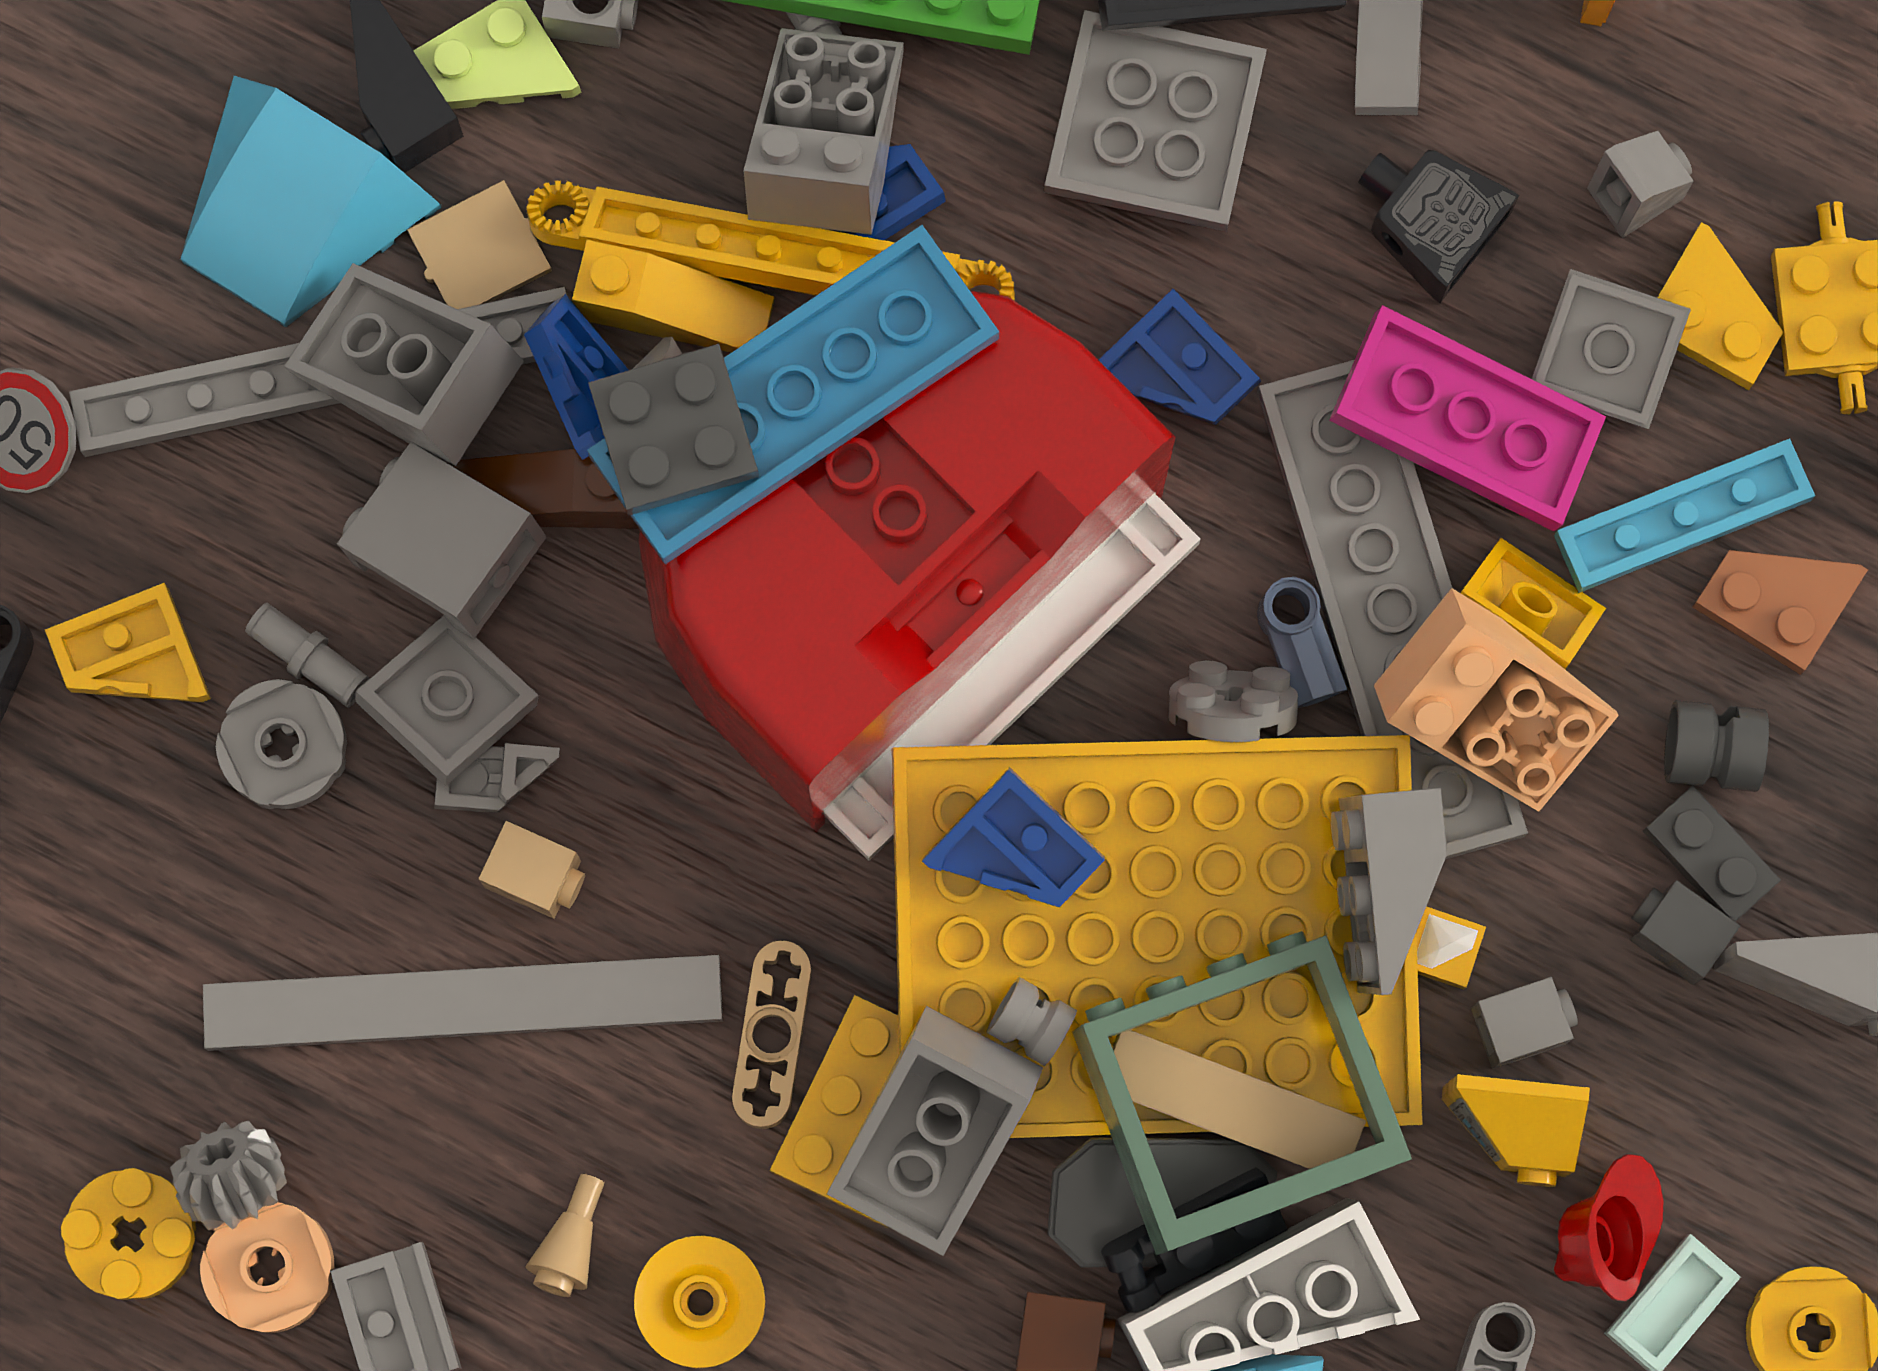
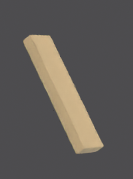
[1112,1030,1366,1169]

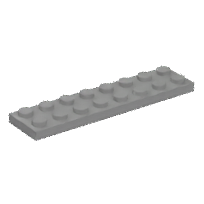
[1257,360,1528,859]

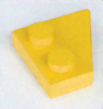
[1657,222,1783,391]

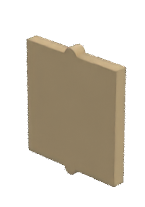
[407,180,552,309]

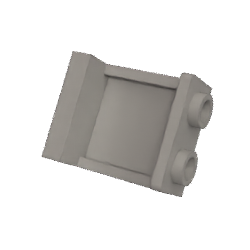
[337,442,547,640]

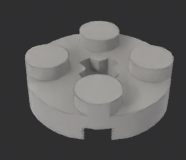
[1168,661,1298,742]
[216,679,347,809]

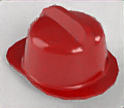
[1554,1154,1664,1302]

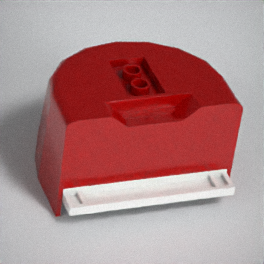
[639,291,1201,861]

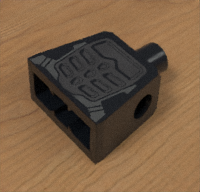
[1358,150,1519,303]

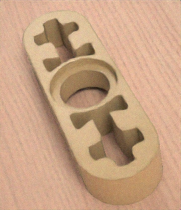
[732,941,812,1129]

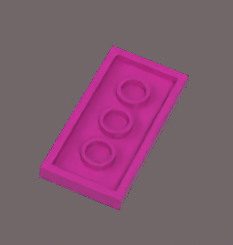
[1329,305,1606,532]

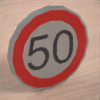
[0,367,76,493]

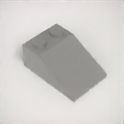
[284,263,524,466]
[1714,933,1878,1036]
[827,1006,1043,1256]

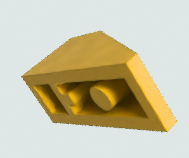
[572,240,775,353]

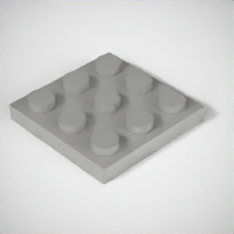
[1044,10,1267,232]

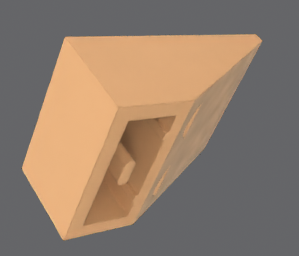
[1374,588,1619,812]

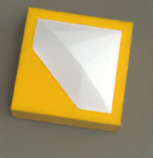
[1416,906,1486,990]

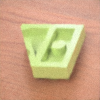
[413,0,582,109]

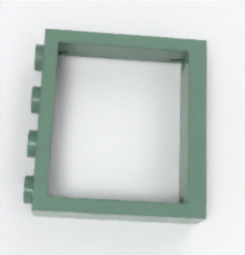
[1072,931,1412,1255]

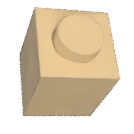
[479,821,585,919]

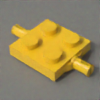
[1771,201,1878,414]

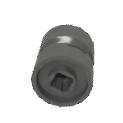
[1664,700,1769,792]

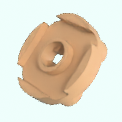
[200,1202,334,1333]

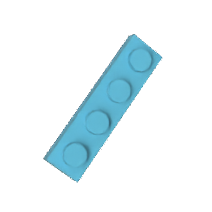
[1554,438,1815,593]

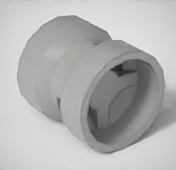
[987,977,1077,1066]

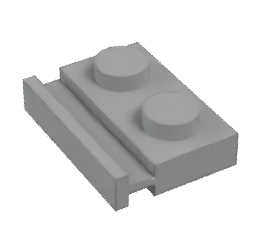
[330,1242,462,1371]

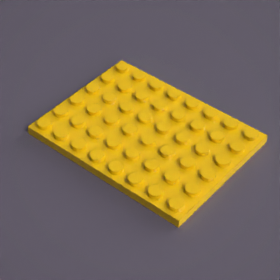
[891,735,1423,1138]

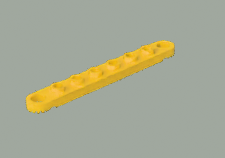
[527,180,1015,301]

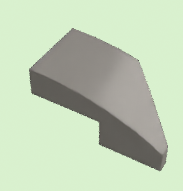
[434,743,560,813]

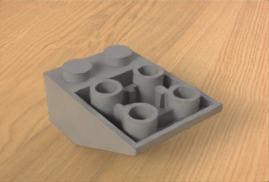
[743,28,904,235]
[1331,788,1447,995]

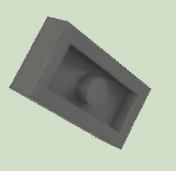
[1643,786,1781,922]

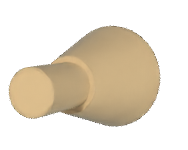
[525,1174,604,1297]

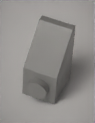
[1587,131,1694,238]

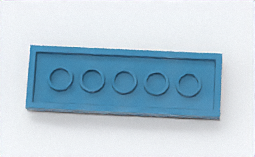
[587,225,999,564]

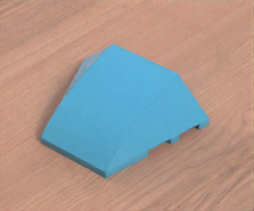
[181,76,442,327]

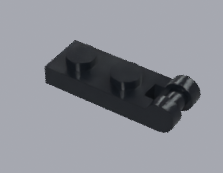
[1101,1167,1288,1312]

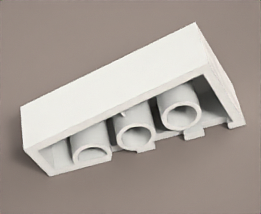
[1117,1198,1420,1371]

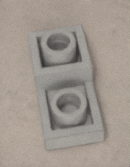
[1355,0,1423,115]

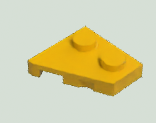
[45,583,211,702]

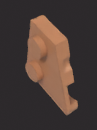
[1693,550,1868,675]

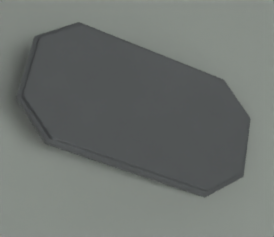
[1047,1138,1277,1267]

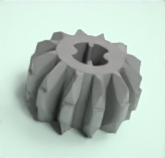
[170,1121,287,1230]

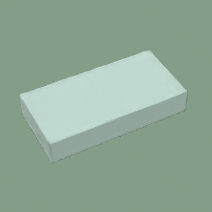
[1604,1234,1741,1371]

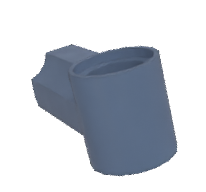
[1257,577,1347,708]

